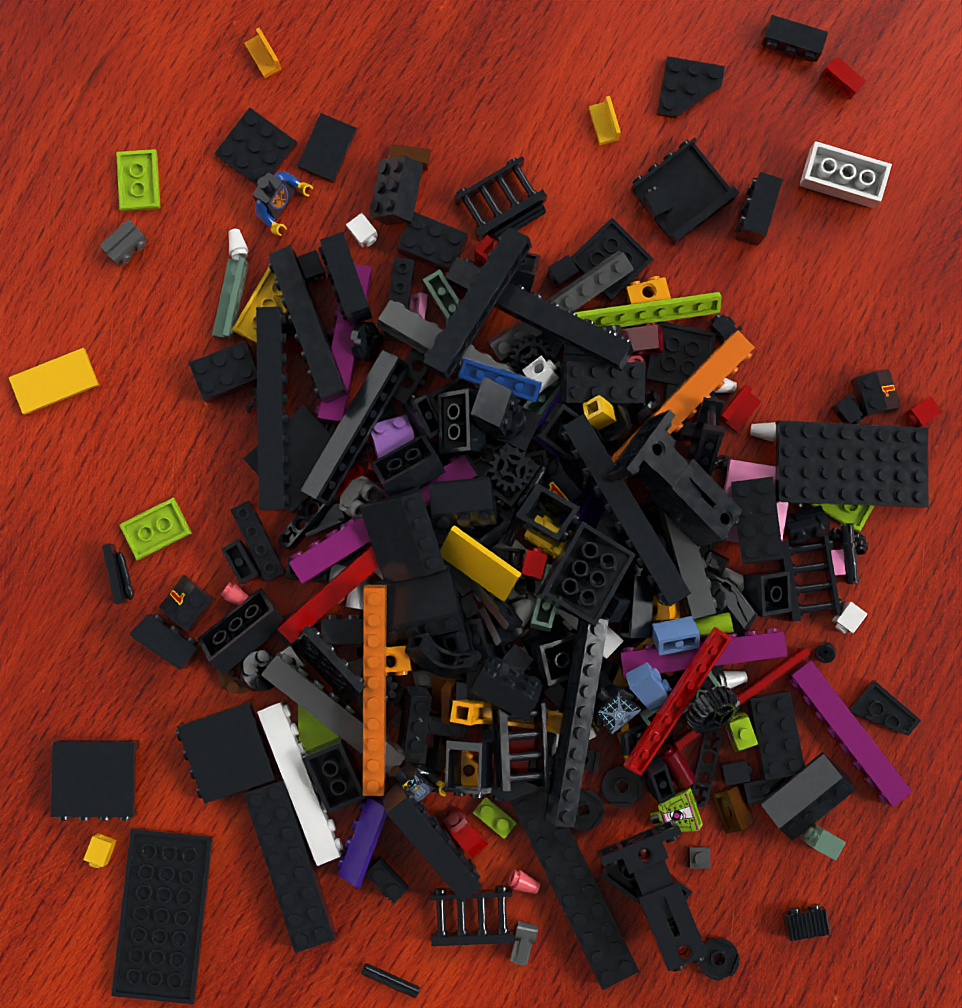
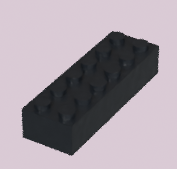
[381,781,482,902]

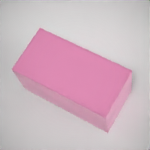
[831,549,846,575]

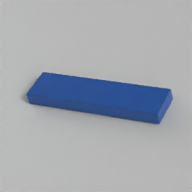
[458,357,542,403]

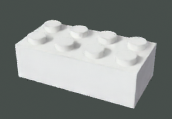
[799,141,892,208]

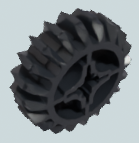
[685,686,740,734]

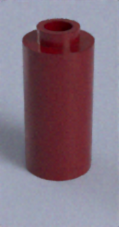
[659,745,695,789]

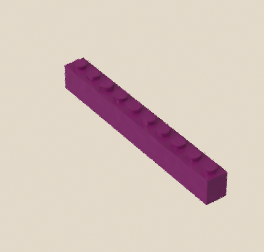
[289,455,477,584]

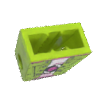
[725,709,758,753]
[650,787,703,832]

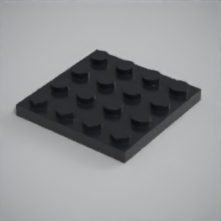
[293,625,365,704]

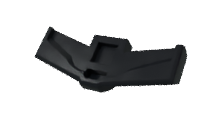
[704,569,758,630]

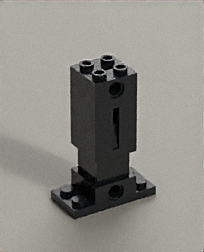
[604,410,743,547]
[596,819,708,972]

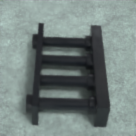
[454,156,547,241]
[686,397,725,477]
[779,534,843,622]
[491,702,551,792]
[429,885,514,946]

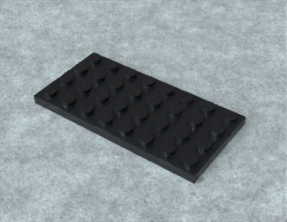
[776,421,929,508]
[111,828,214,1004]

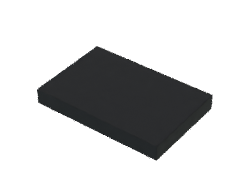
[297,113,357,183]

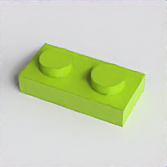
[473,796,517,839]

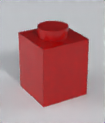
[906,396,943,427]

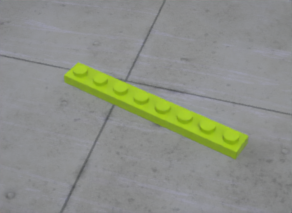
[575,292,722,328]

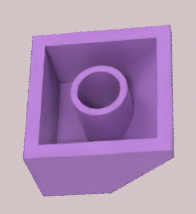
[369,415,415,459]

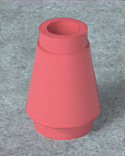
[221,582,249,606]
[508,870,540,894]

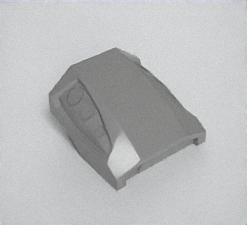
[339,475,389,521]

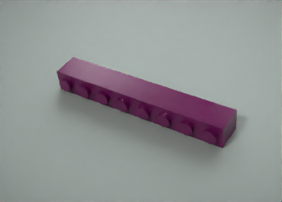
[316,264,372,425]
[618,628,787,678]
[787,660,912,807]

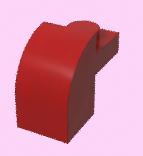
[443,807,488,857]

